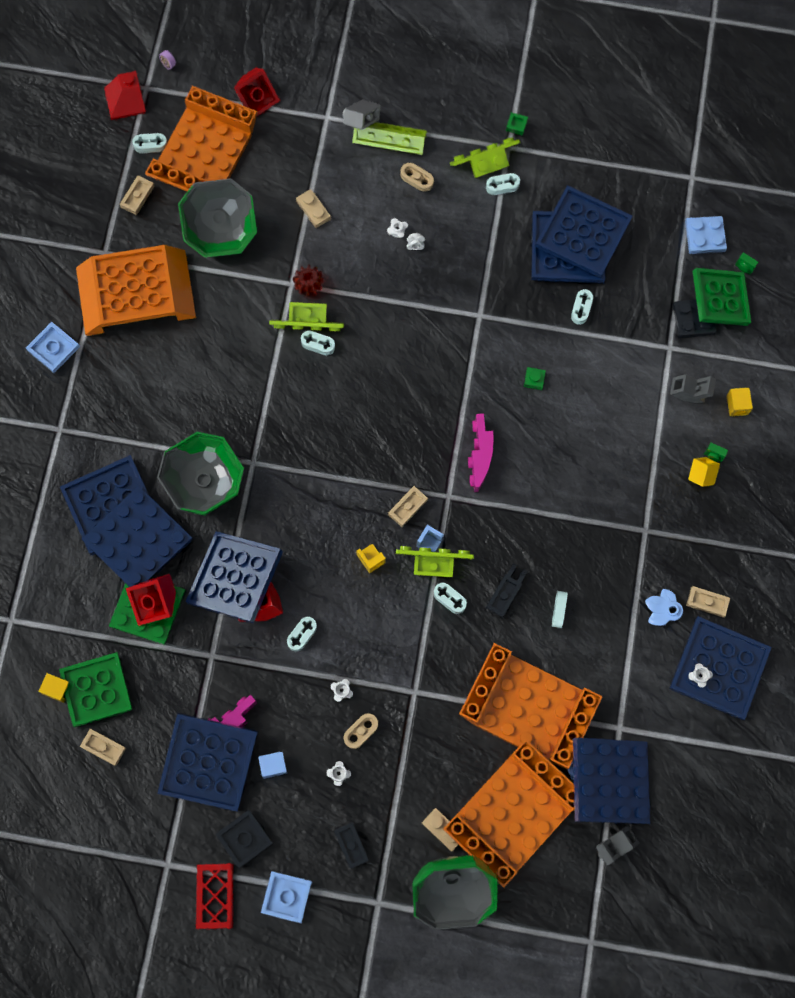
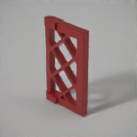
[196,863,233,929]

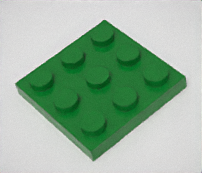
[693,268,751,326]
[109,583,186,645]
[59,652,133,728]

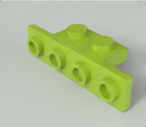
[450,137,520,177]
[269,302,344,331]
[396,546,474,577]

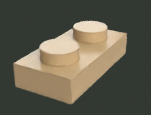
[120,176,154,215]
[296,189,331,228]
[388,486,428,527]
[686,586,730,618]
[80,729,126,766]
[422,808,458,852]

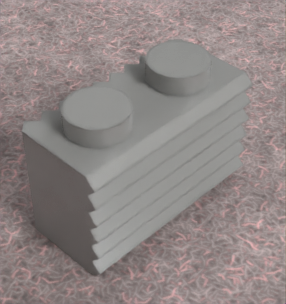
[343,99,381,130]

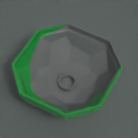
[178,178,257,258]
[157,432,244,516]
[413,856,497,930]

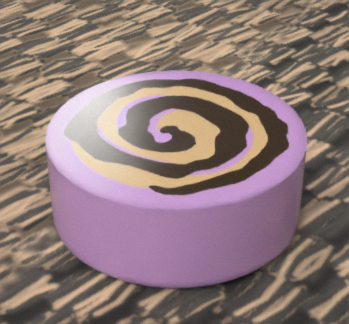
[159,50,176,69]

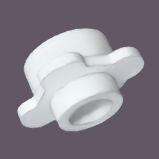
[387,218,408,238]
[407,233,425,250]
[689,663,713,687]
[331,679,353,702]
[327,761,351,786]

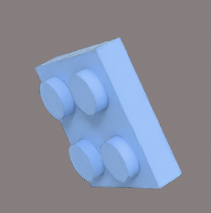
[685,216,727,254]
[26,322,80,373]
[261,871,312,923]

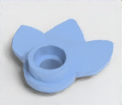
[645,589,683,626]

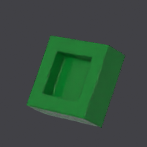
[506,112,528,135]
[735,252,758,275]
[524,367,546,390]
[704,442,728,462]

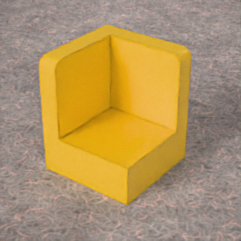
[727,388,753,416]
[689,457,720,487]
[356,544,386,573]
[38,673,69,703]

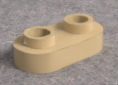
[401,163,434,191]
[344,714,378,749]

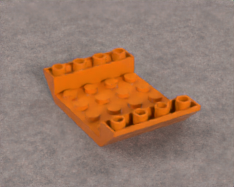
[145,86,257,192]
[76,245,196,336]
[459,643,602,769]
[443,739,575,888]

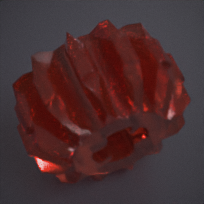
[293,264,324,297]

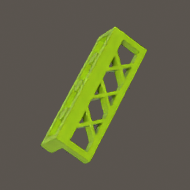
[352,122,427,155]

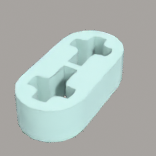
[132,133,167,153]
[486,173,520,195]
[571,290,593,324]
[301,331,335,355]
[434,583,467,614]
[552,591,567,628]
[287,617,317,652]

